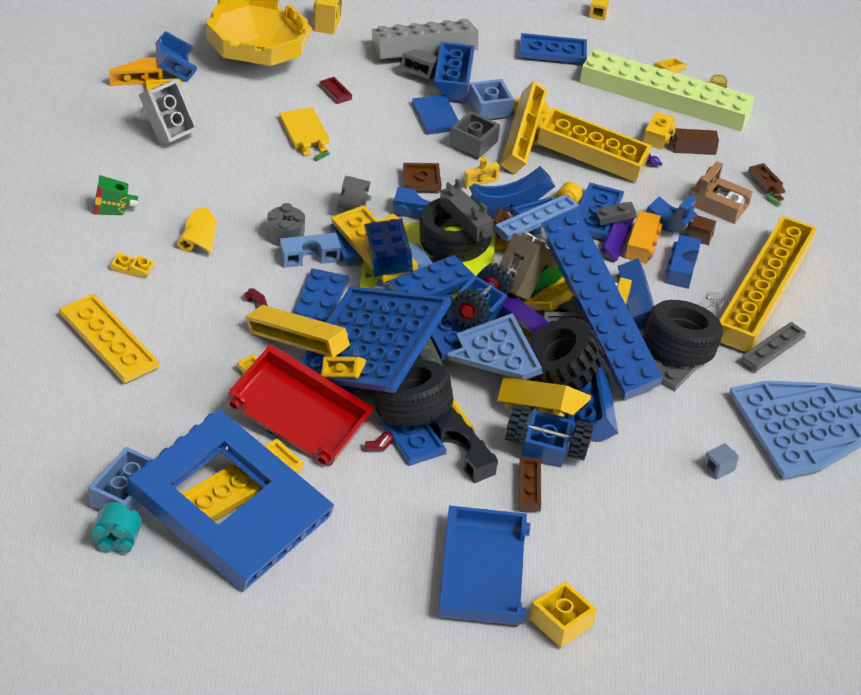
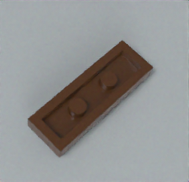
[519,457,541,512]

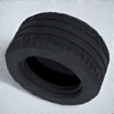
[419,197,491,262]

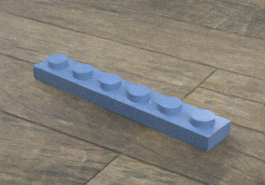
[493,194,579,242]

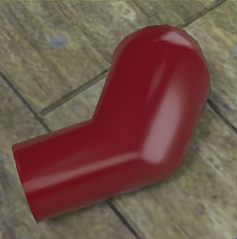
[244,288,268,307]
[365,432,393,451]

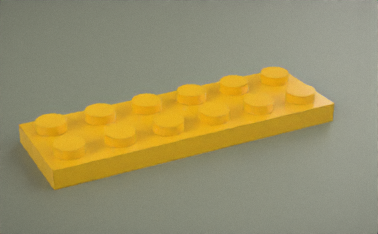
[331,205,418,282]
[59,293,159,384]
[182,439,304,521]

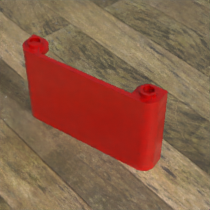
[227,344,374,466]

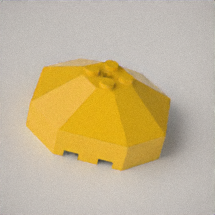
[206,0,312,66]

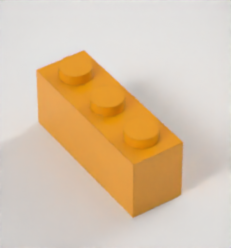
[625,211,663,264]

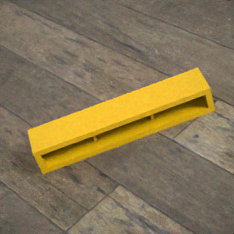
[500,81,548,174]
[246,305,350,357]

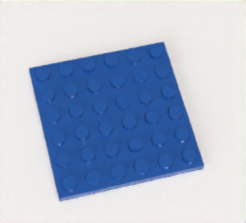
[300,286,451,393]

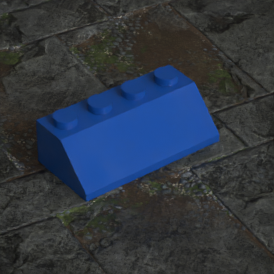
[434,42,475,102]
[567,366,619,442]

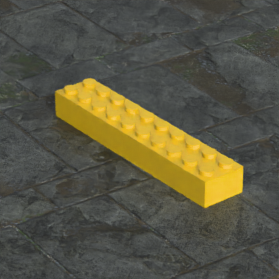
[720,215,817,352]

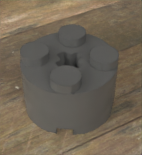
[337,175,371,213]
[267,203,305,247]

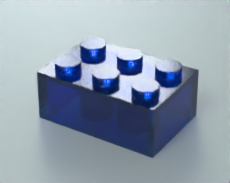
[364,218,413,277]

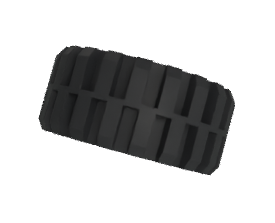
[528,317,604,389]

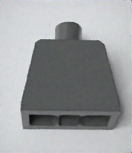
[400,49,438,80]

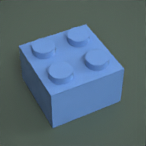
[468,79,514,119]

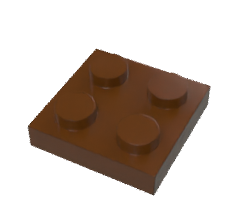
[403,163,442,192]

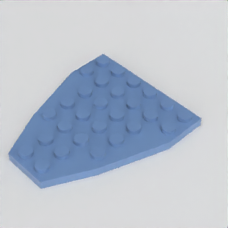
[729,381,861,479]

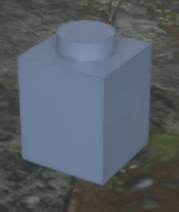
[703,443,739,480]

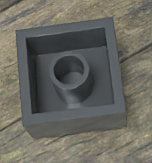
[449,111,500,158]

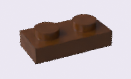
[492,207,510,239]

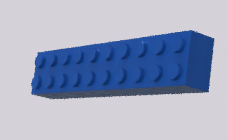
[541,208,662,401]

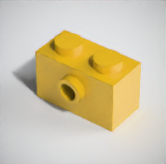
[643,111,677,150]

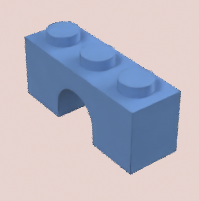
[279,233,341,268]

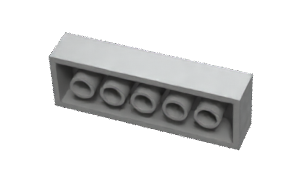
[372,19,478,59]

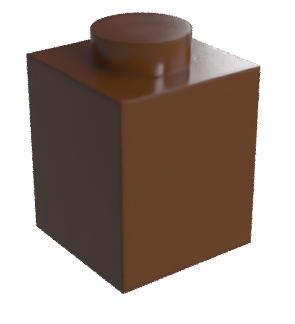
[686,215,717,246]

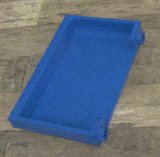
[438,505,530,626]

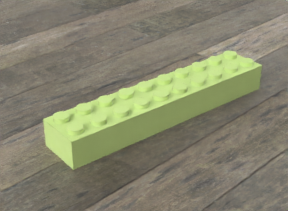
[580,49,755,131]

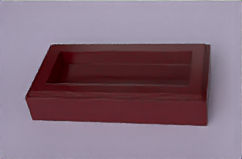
[319,77,352,104]

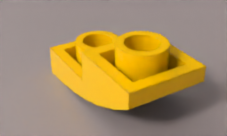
[110,252,155,277]

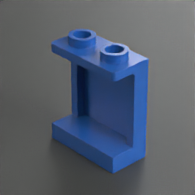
[155,31,197,82]

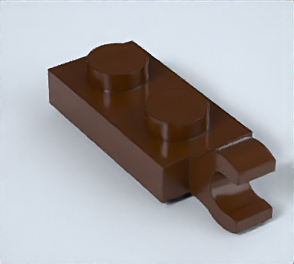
[748,163,785,202]

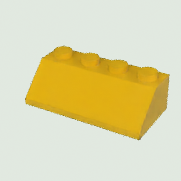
[497,377,591,417]

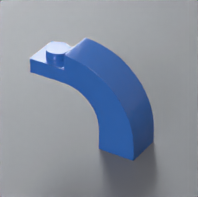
[646,195,697,232]

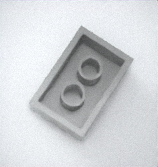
[139,79,199,145]

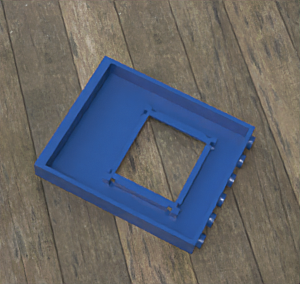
[126,409,334,592]

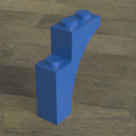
[469,166,556,216]

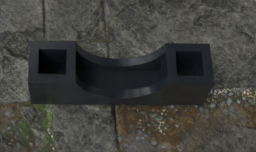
[430,407,498,483]

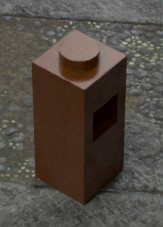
[671,128,719,155]

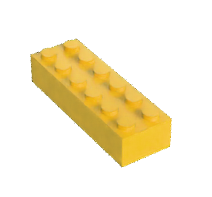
[537,107,652,182]

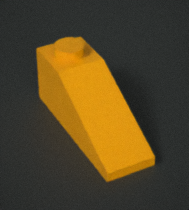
[109,57,162,86]

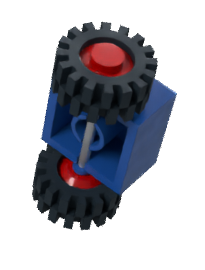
[450,263,514,328]
[505,404,594,467]

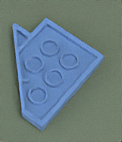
[447,313,543,380]

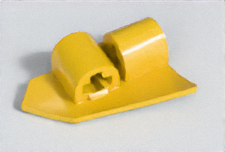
[177,207,217,253]

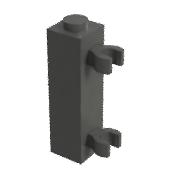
[440,179,493,242]

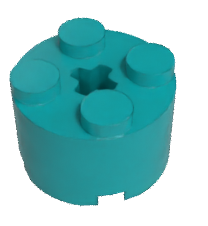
[91,502,142,553]

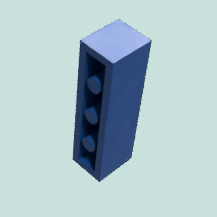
[616,258,654,329]

